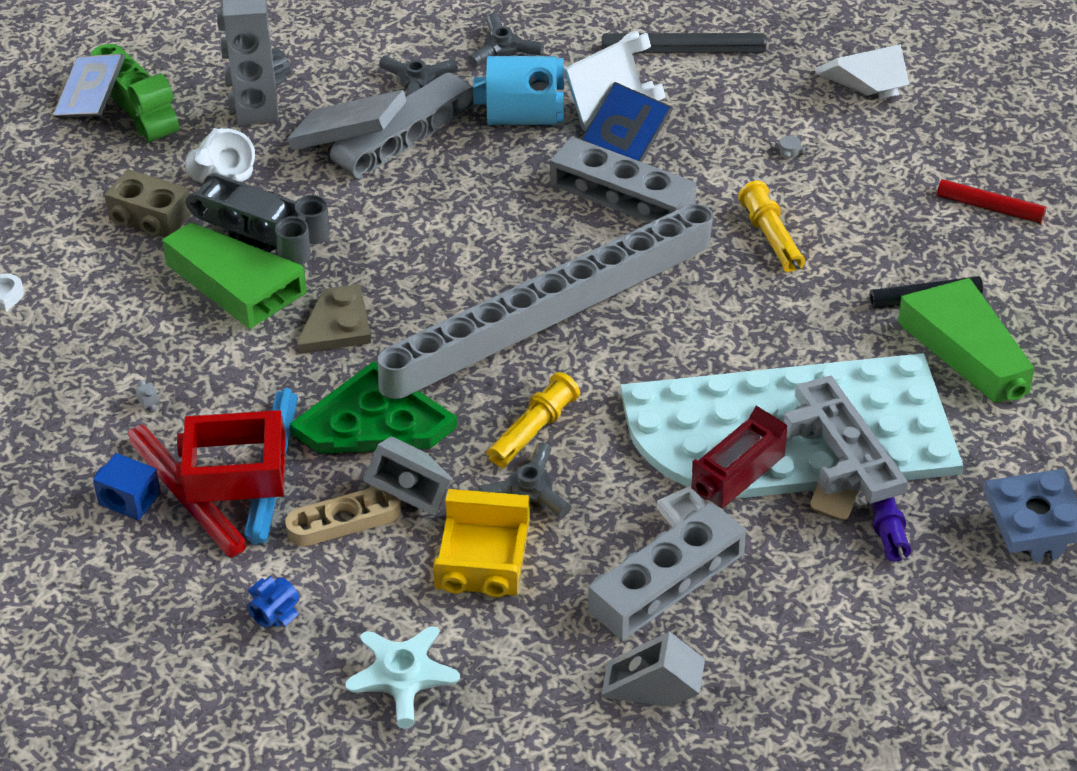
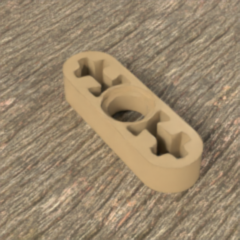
[285,487,401,546]

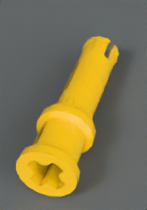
[738,180,805,272]
[486,372,580,469]

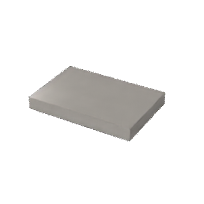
[287,90,407,150]

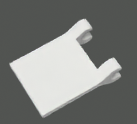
[564,31,666,131]

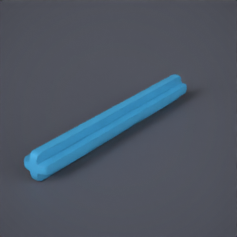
[244,388,298,545]

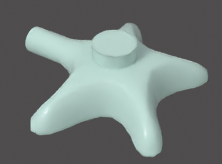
[346,626,460,729]

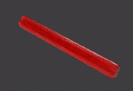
[127,424,246,558]

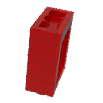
[175,410,286,503]

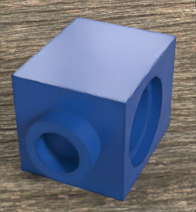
[93,453,161,521]

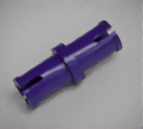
[871,497,911,562]

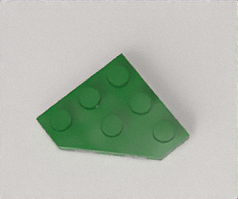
[290,361,458,454]

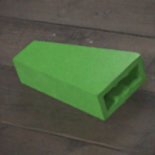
[162,222,307,329]
[898,278,1035,403]

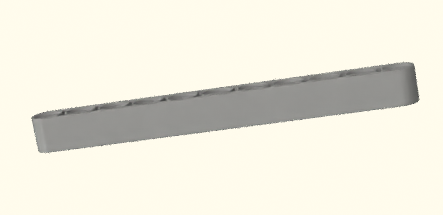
[378,204,713,399]

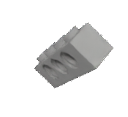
[216,0,279,125]
[550,137,697,223]
[588,501,746,641]

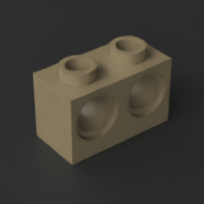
[105,169,192,237]

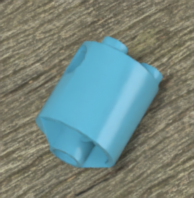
[473,56,564,125]

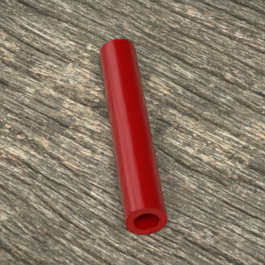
[937,179,1047,224]

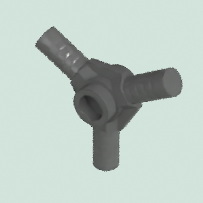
[468,13,544,67]
[379,55,458,97]
[479,442,571,518]

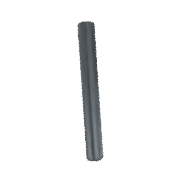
[602,33,767,53]

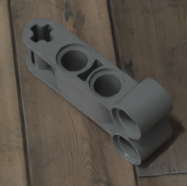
[186,173,330,265]

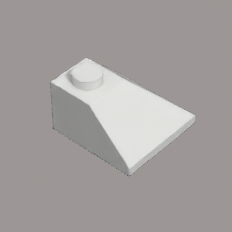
[815,44,910,100]

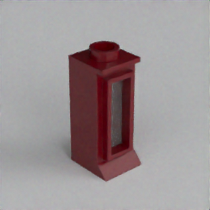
[691,405,788,509]

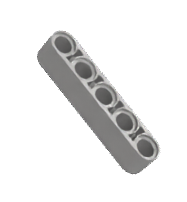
[330,73,475,179]

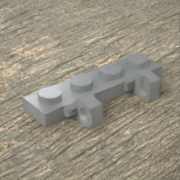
[784,375,908,504]

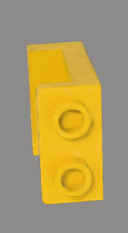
[433,489,530,597]

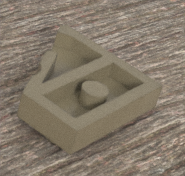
[297,284,371,354]

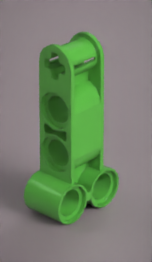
[91,44,179,143]

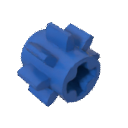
[247,576,300,628]

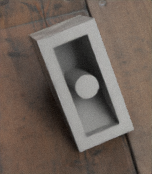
[363,436,453,516]
[601,631,705,707]

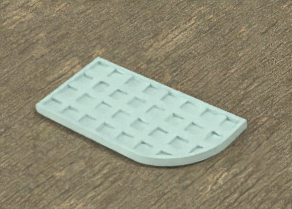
[620,353,963,498]

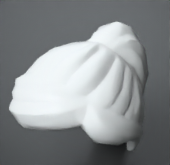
[185,128,255,184]

